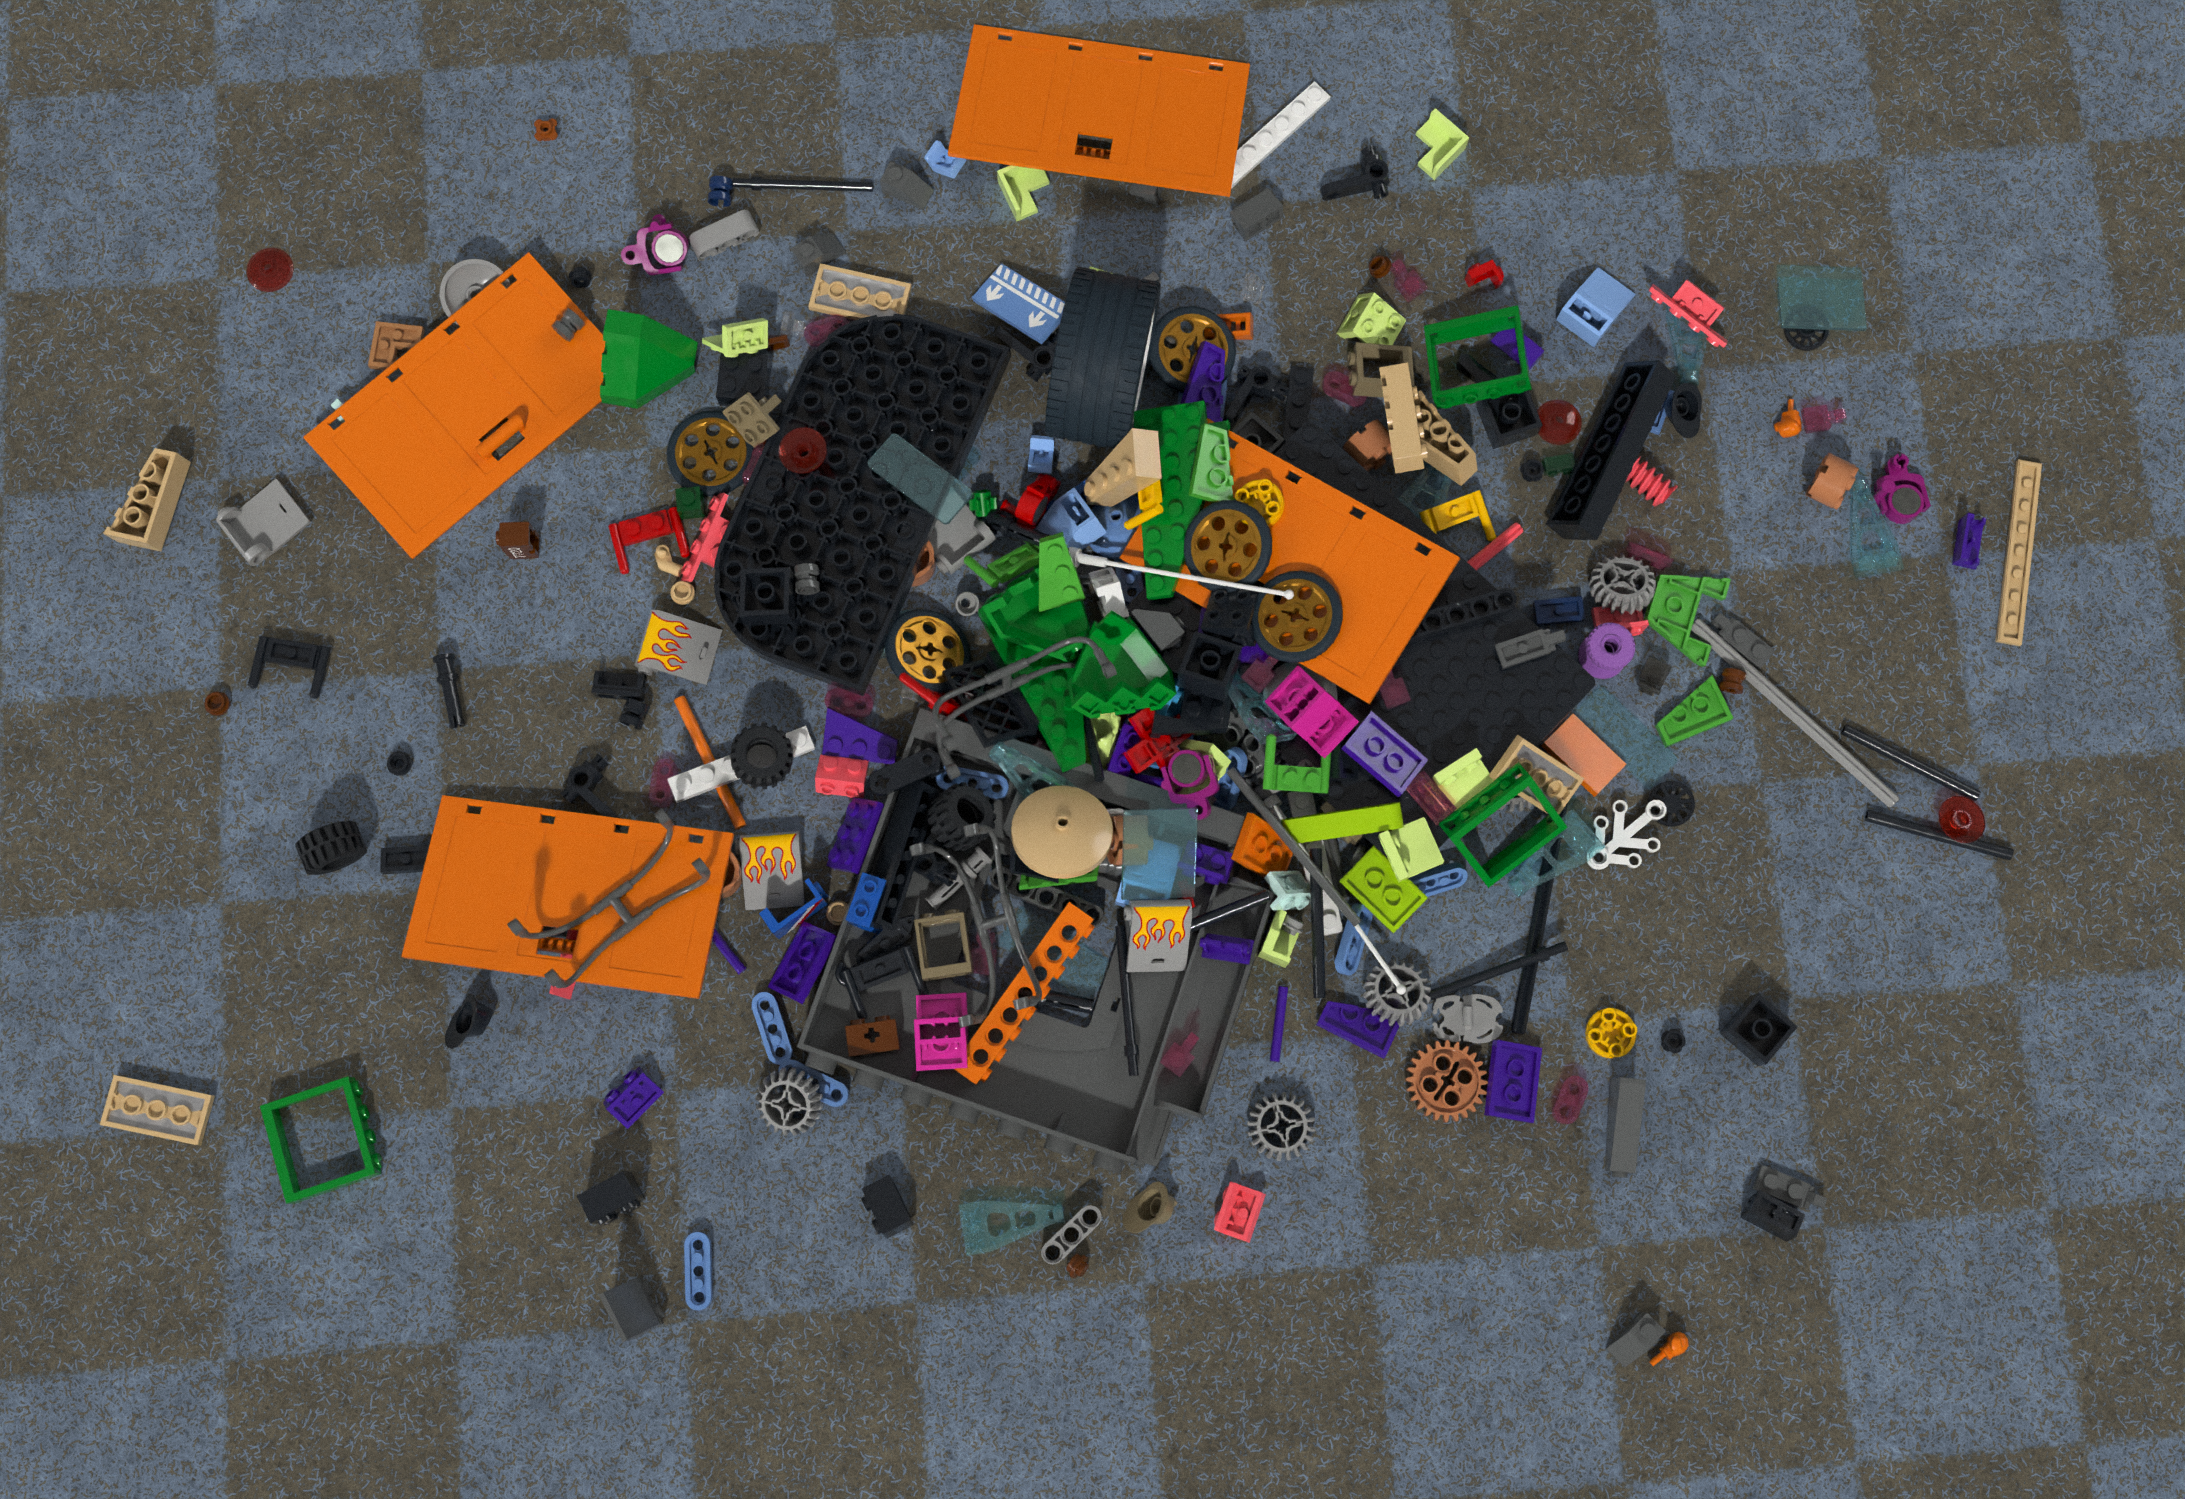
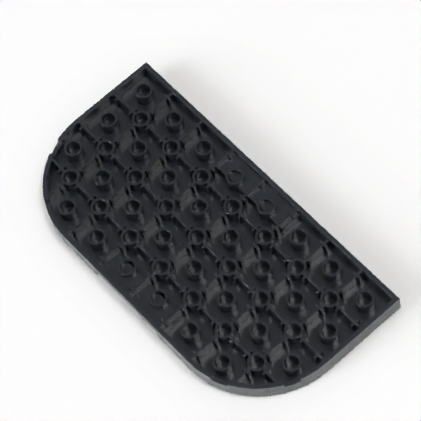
[714,314,1012,696]

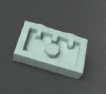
[1264,871,1311,911]

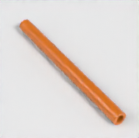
[674,696,747,830]

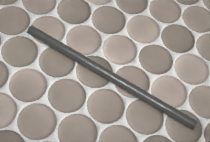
[1226,766,1362,927]

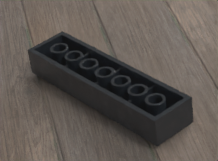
[1546,360,1676,540]

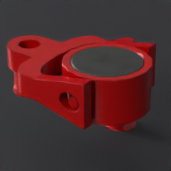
[1000,473,1061,529]

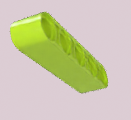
[1281,802,1404,845]

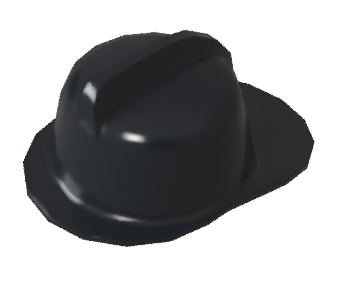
[1665,382,1702,438]
[445,994,494,1049]

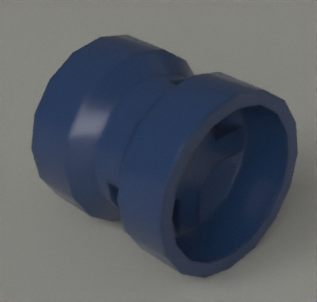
[707,176,733,207]

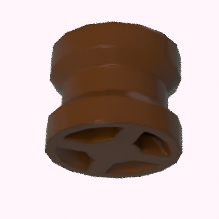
[1718,668,1747,694]

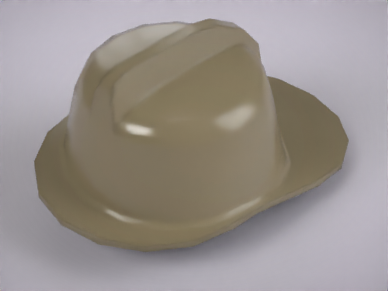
[1122,1182,1177,1233]

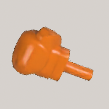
[1774,399,1802,438]
[1649,1331,1689,1366]

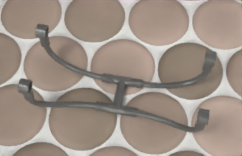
[932,636,1117,780]
[507,808,711,988]
[909,823,1042,1028]

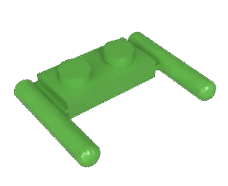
[964,540,1039,588]
[1263,734,1331,793]

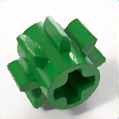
[969,489,997,517]

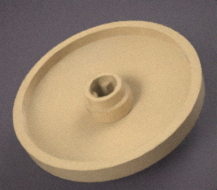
[1011,786,1113,879]

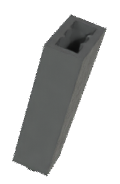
[1605,1077,1646,1178]

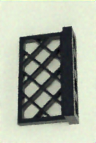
[942,650,1039,748]

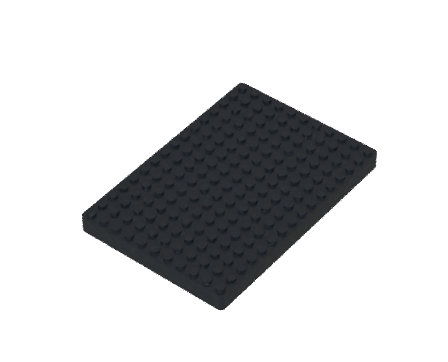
[1127,421,1595,859]

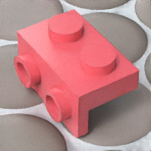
[1591,606,1649,636]
[815,755,869,798]
[1214,1181,1266,1243]

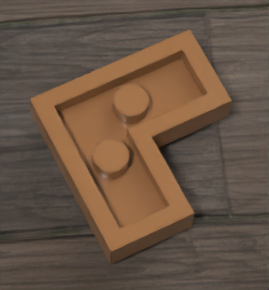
[368,321,425,370]

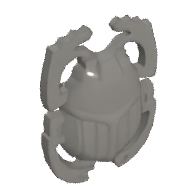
[1432,994,1503,1043]

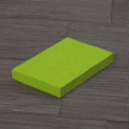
[1339,846,1428,934]

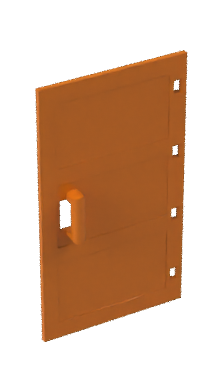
[948,24,1250,197]
[303,252,605,559]
[1119,418,1460,704]
[401,795,734,999]

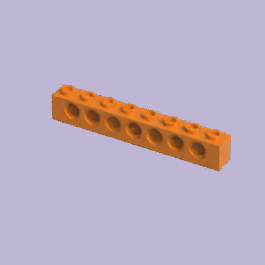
[955,902,1095,1085]

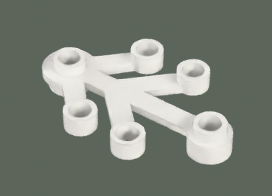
[1586,800,1666,870]

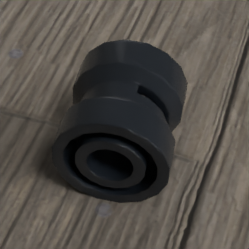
[618,698,650,730]

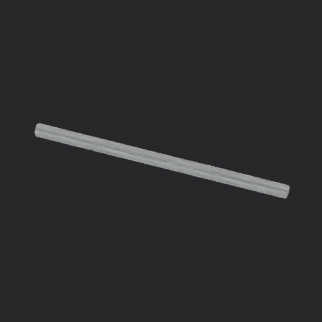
[1691,618,1899,807]

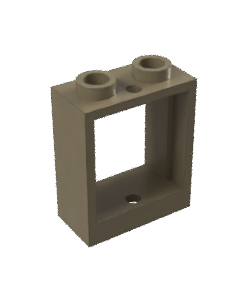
[1347,342,1414,398]
[914,909,974,982]

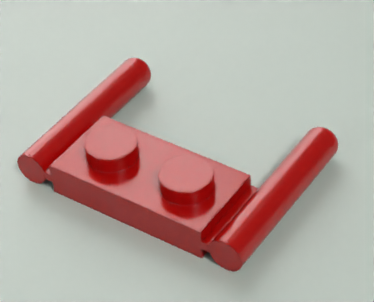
[608,507,690,575]
[899,672,968,721]

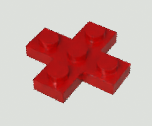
[1123,708,1194,774]

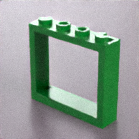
[1424,305,1532,409]
[1439,762,1568,888]
[260,1076,382,1204]

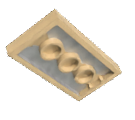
[808,263,912,326]
[1489,735,1584,814]
[100,1075,215,1146]

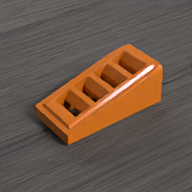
[1204,312,1253,340]

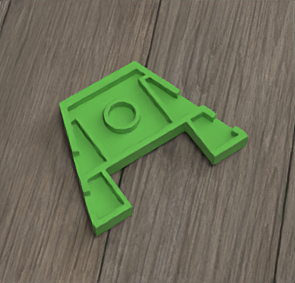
[1643,575,1731,667]

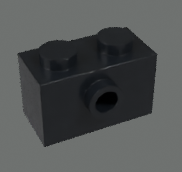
[861,1175,914,1239]

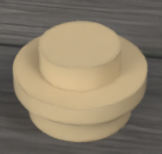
[670,581,695,605]
[826,901,848,926]

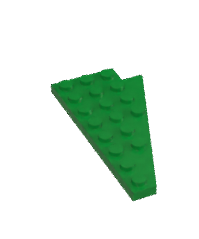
[1134,401,1230,600]
[978,608,1086,772]

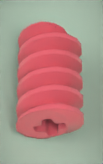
[1626,456,1678,507]

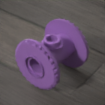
[1578,622,1635,679]

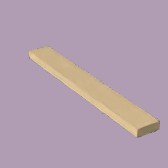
[1995,459,2042,646]

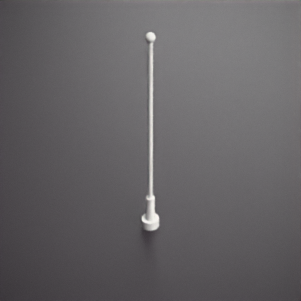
[1069,547,1294,599]
[1263,794,1406,995]

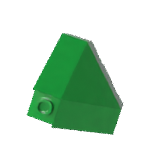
[600,309,698,409]
[982,563,1090,662]
[1068,610,1177,719]

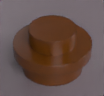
[1369,255,1391,279]
[204,691,230,716]
[1066,1253,1089,1279]

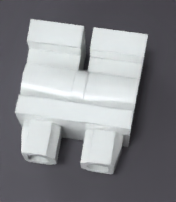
[1088,567,1129,618]

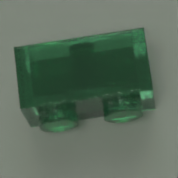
[1541,453,1575,477]

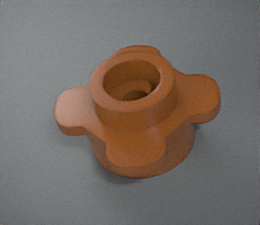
[534,118,558,141]

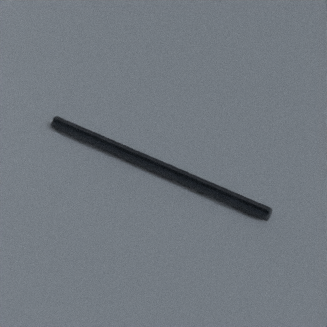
[1511,803,1568,1034]

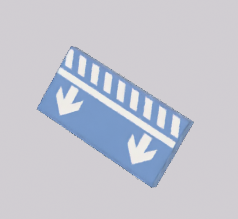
[972,263,1065,344]

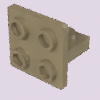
[723,392,781,448]

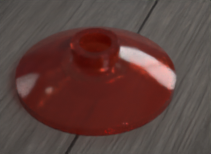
[247,248,294,292]
[1537,400,1582,445]
[779,427,827,474]
[1938,796,1986,843]

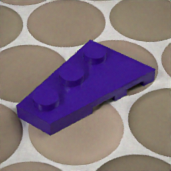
[1180,341,1225,422]
[822,707,898,764]
[1316,1001,1399,1059]

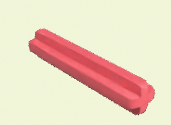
[1467,522,1523,571]

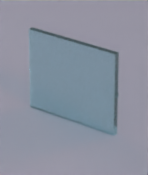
[1776,265,1867,331]
[1121,808,1198,900]

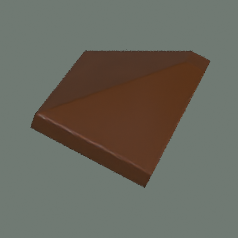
[766,335,790,352]

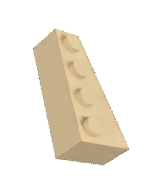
[1379,362,1428,474]
[1414,390,1477,486]
[1084,428,1162,507]
[103,448,191,551]

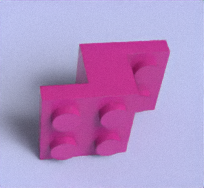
[1264,665,1359,758]
[914,992,969,1071]

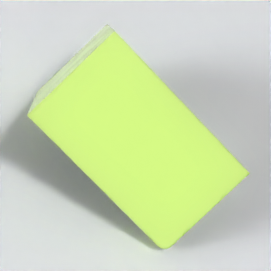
[1416,109,1469,180]
[997,165,1050,221]
[1258,910,1303,968]

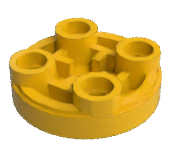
[1235,479,1285,527]
[1585,1008,1637,1059]

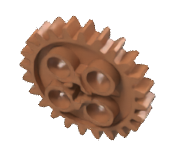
[1405,1040,1488,1123]

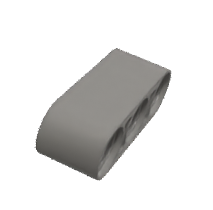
[688,210,759,261]
[1041,1205,1102,1264]

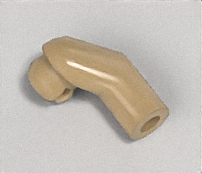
[655,545,683,577]

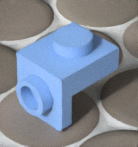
[924,140,967,179]
[1028,435,1054,474]

